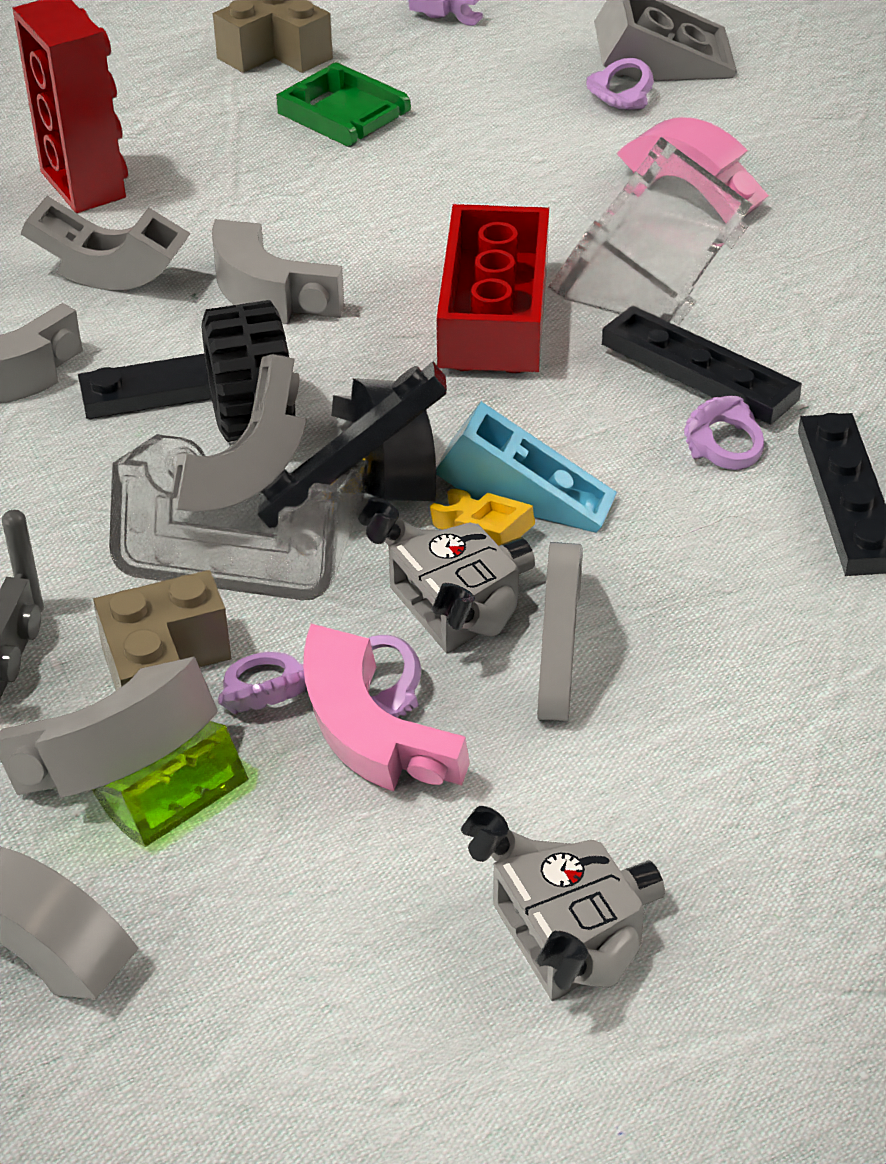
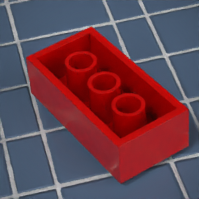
[12,0,128,213]
[436,204,549,373]

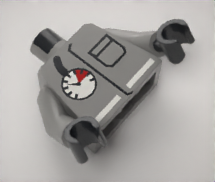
[358,497,535,653]
[461,806,665,1001]

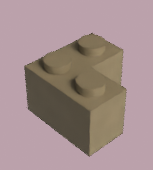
[213,0,333,73]
[93,570,232,691]

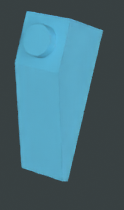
[436,401,617,533]

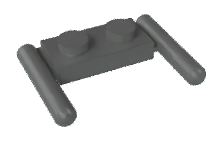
[0,509,44,699]

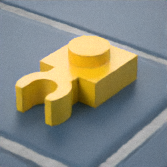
[430,489,535,546]

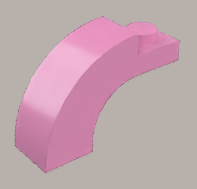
[617,117,769,225]
[303,624,470,791]

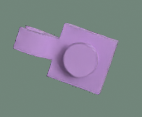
[409,0,483,26]

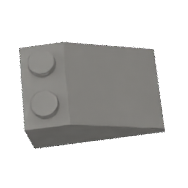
[594,0,737,81]

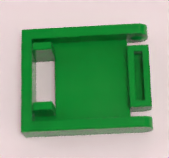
[276,62,411,146]

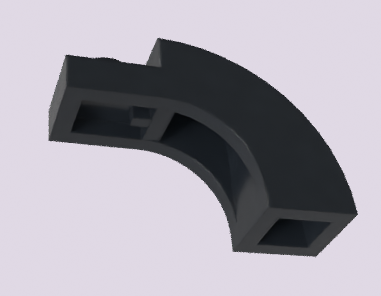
[331,378,436,502]

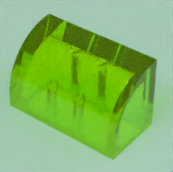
[92,721,249,847]

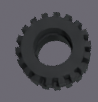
[202,300,296,442]

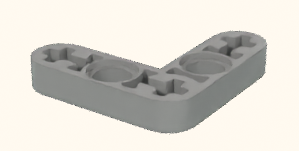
[537,542,583,722]

